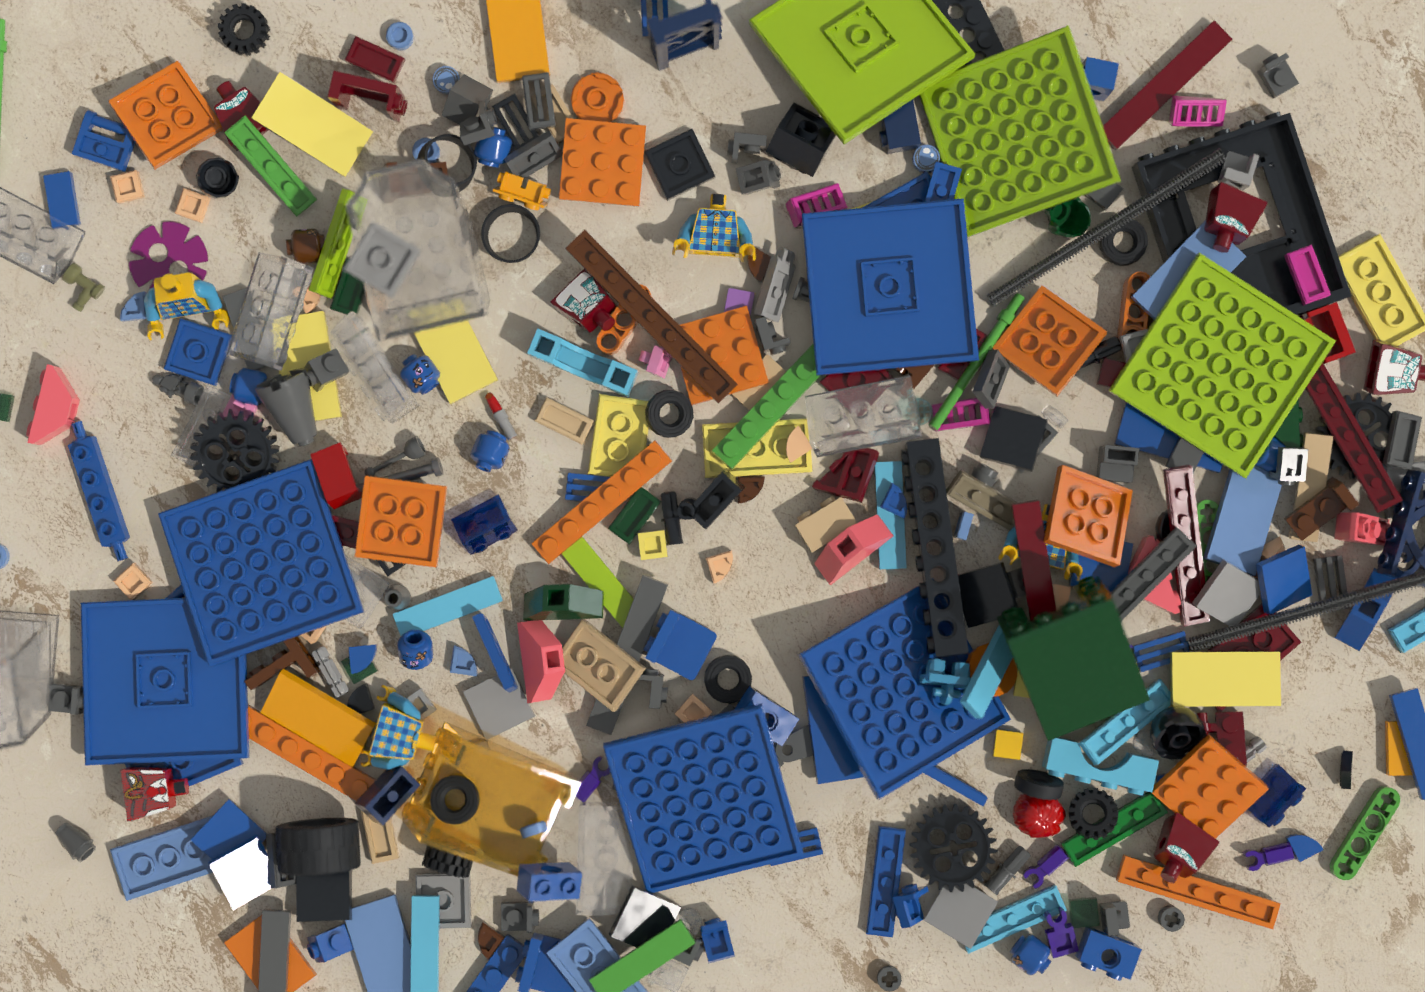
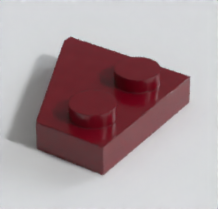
[812,444,879,503]

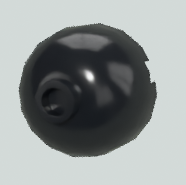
[1150,706,1207,760]

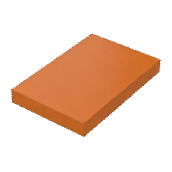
[224,915,317,992]

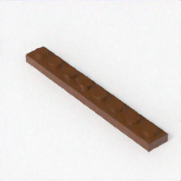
[565,229,738,404]

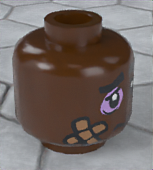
[286,228,325,264]

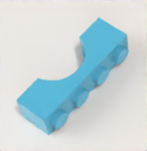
[527,328,638,397]
[1042,737,1159,796]

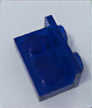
[451,494,518,555]
[1247,764,1306,827]

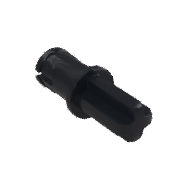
[1079,336,1122,370]
[661,491,683,546]

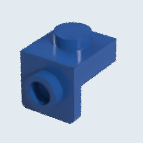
[892,884,929,928]
[700,918,735,964]
[307,924,354,963]

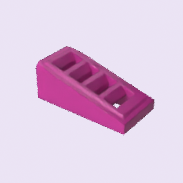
[1169,95,1227,127]
[786,183,848,228]
[932,398,991,432]

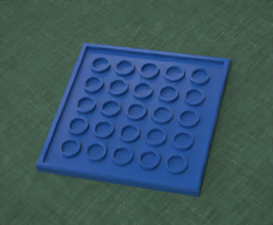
[158,459,365,667]
[798,578,1011,799]
[603,703,804,893]

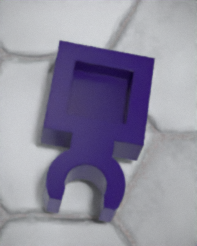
[1044,907,1079,959]

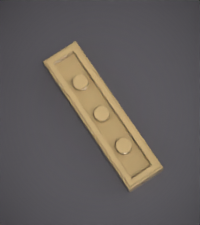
[1289,432,1333,542]

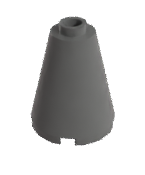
[255,368,317,447]

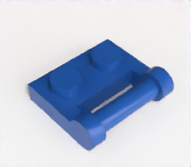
[72,110,135,172]

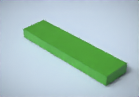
[224,115,317,217]
[589,919,696,992]

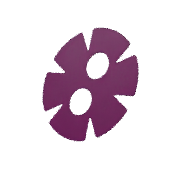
[129,222,208,291]

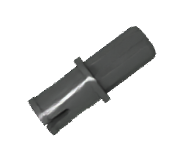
[984,846,1031,895]

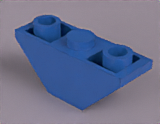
[1335,568,1395,651]

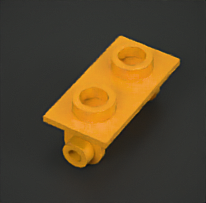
[493,171,551,210]

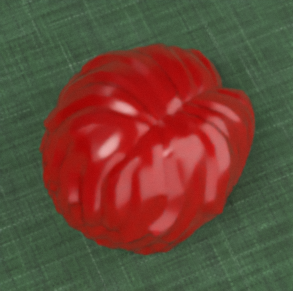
[1013,794,1066,838]

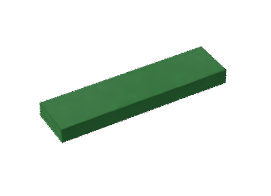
[1060,792,1168,867]

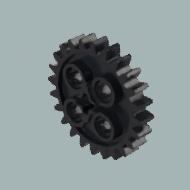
[1315,393,1393,479]
[190,409,280,492]
[909,804,998,892]

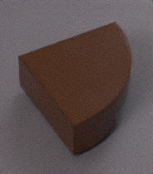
[748,248,771,283]
[738,476,765,504]
[478,921,505,960]

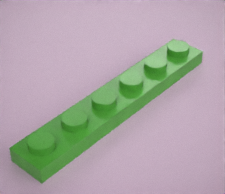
[712,344,821,470]

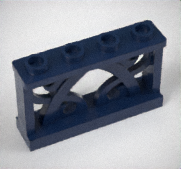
[647,0,722,71]
[1377,470,1425,589]

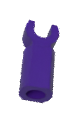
[571,755,611,803]
[1243,842,1294,871]
[1023,844,1069,889]

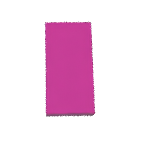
[1284,245,1331,306]

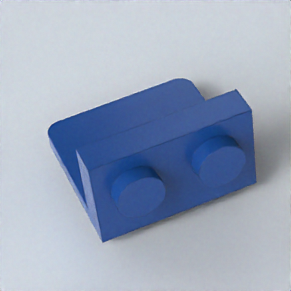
[644,609,717,680]
[515,932,575,992]

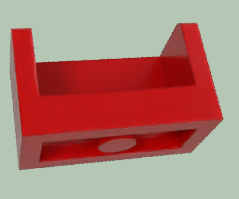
[1299,302,1356,364]
[310,442,362,509]

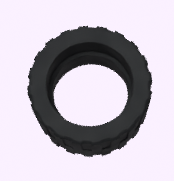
[275,818,361,876]

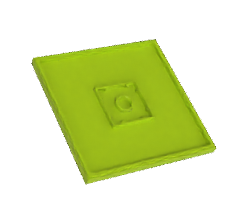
[749,0,975,145]

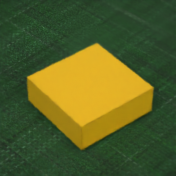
[992,729,1023,760]

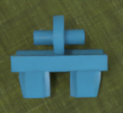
[919,659,971,705]

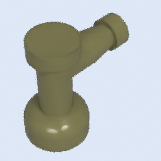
[62,263,105,312]

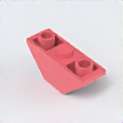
[26,364,80,445]
[1334,512,1390,546]
[814,514,894,585]
[1127,535,1181,614]
[517,620,565,703]

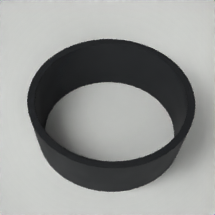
[417,134,477,194]
[481,204,540,263]

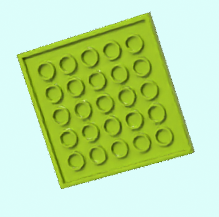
[920,26,1121,237]
[1108,253,1336,478]

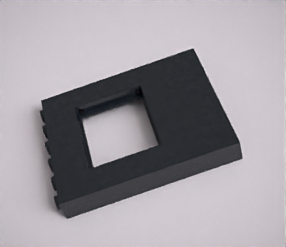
[1132,112,1352,315]

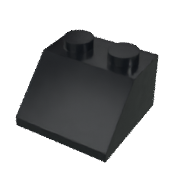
[766,102,836,177]

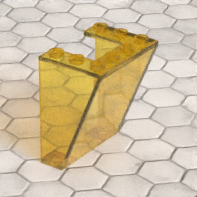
[402,721,580,877]

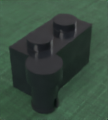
[677,469,746,530]

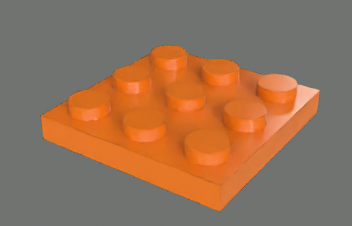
[108,61,223,170]
[559,118,646,207]
[992,285,1107,397]
[680,306,769,406]
[1044,465,1133,567]
[355,475,447,568]
[1152,734,1269,839]

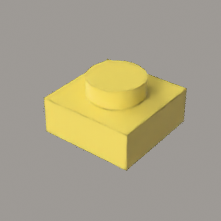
[638,530,668,560]

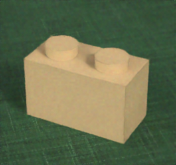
[794,496,857,553]

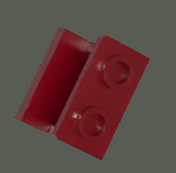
[327,71,408,122]

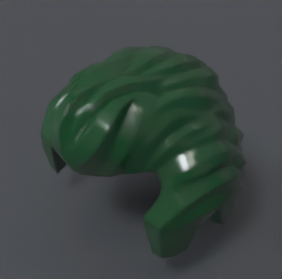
[1044,197,1091,238]

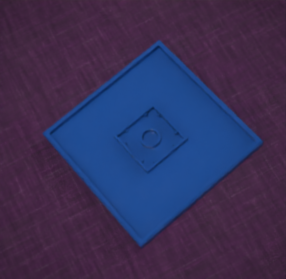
[802,198,979,376]
[81,598,250,766]

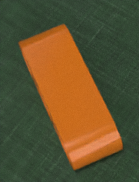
[1117,271,1150,350]
[597,284,651,355]

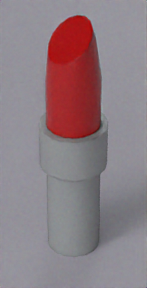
[485,392,517,440]

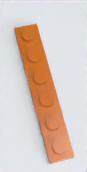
[531,440,672,564]
[248,705,376,801]
[1116,854,1281,929]

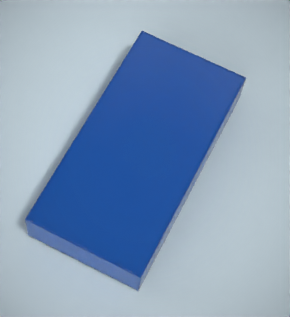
[43,171,81,229]

